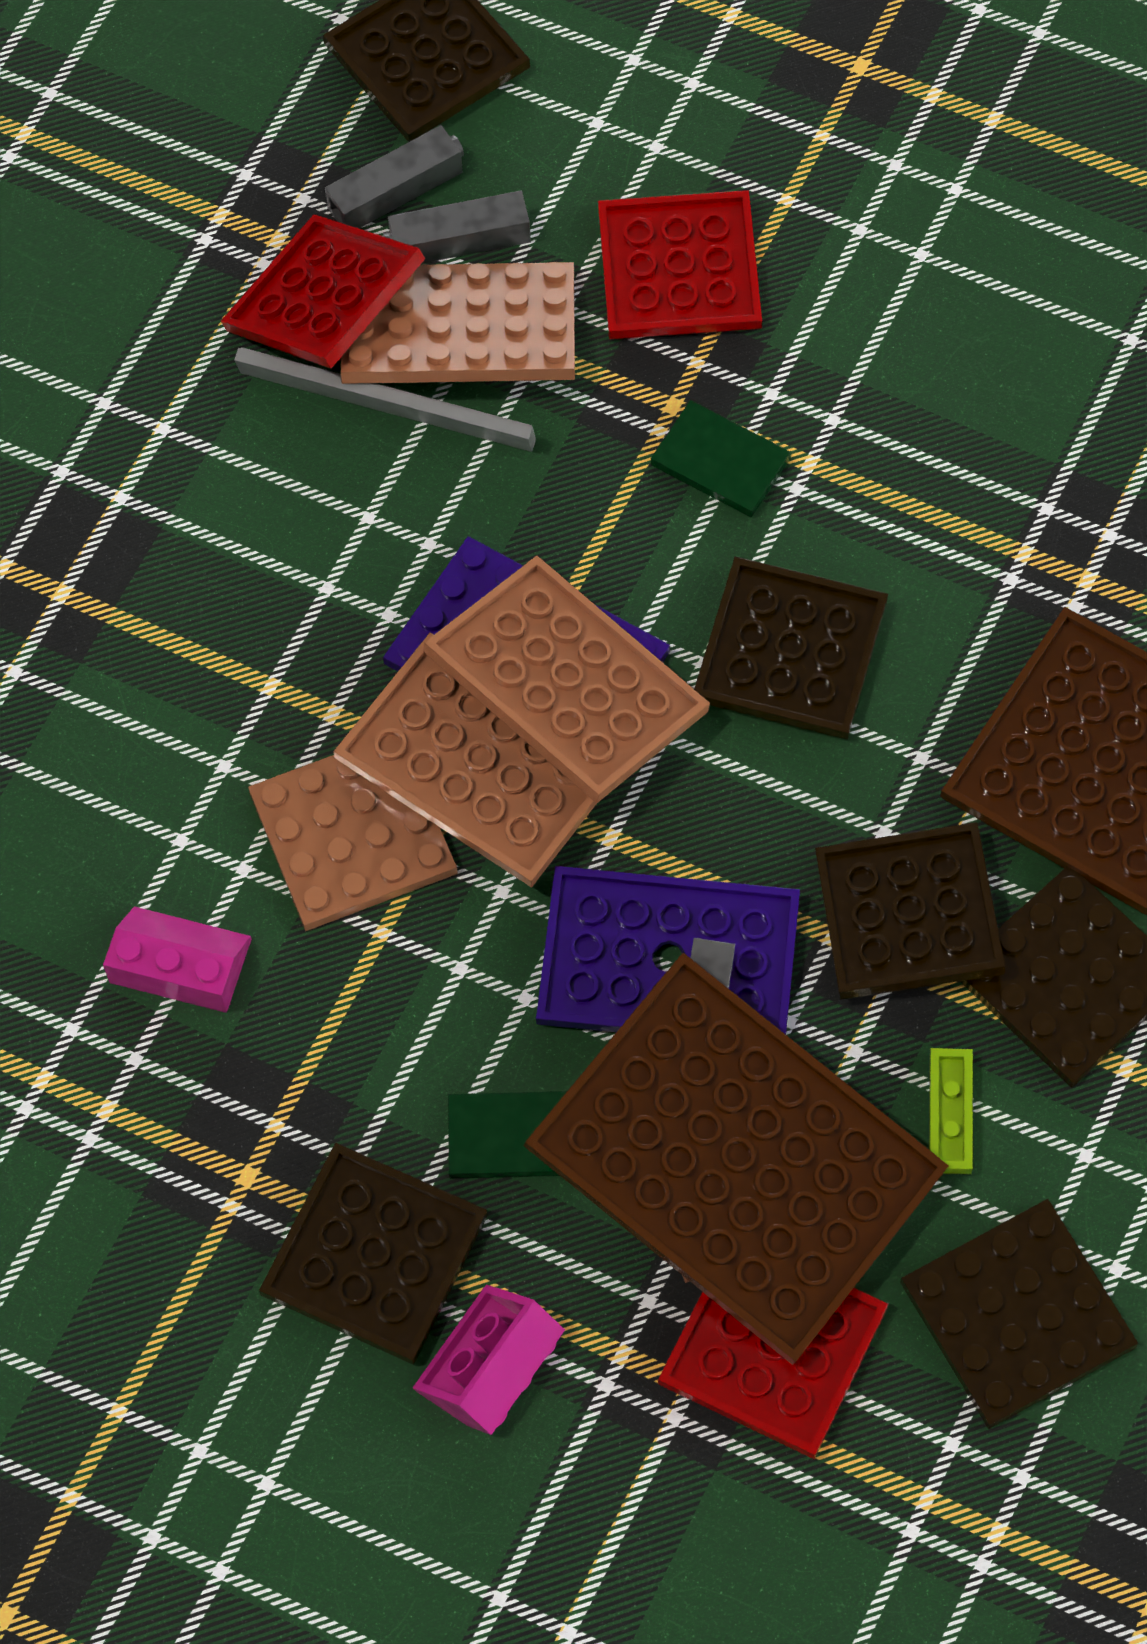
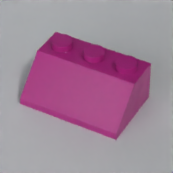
[103,906,252,1013]
[413,1284,565,1435]

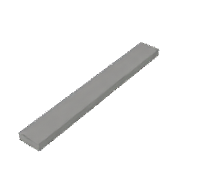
[234,347,536,452]

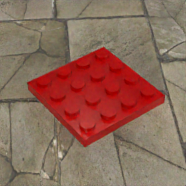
[598,190,762,339]
[221,214,425,369]
[658,1288,888,1460]

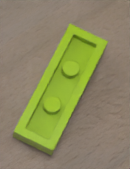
[929,1048,973,1174]

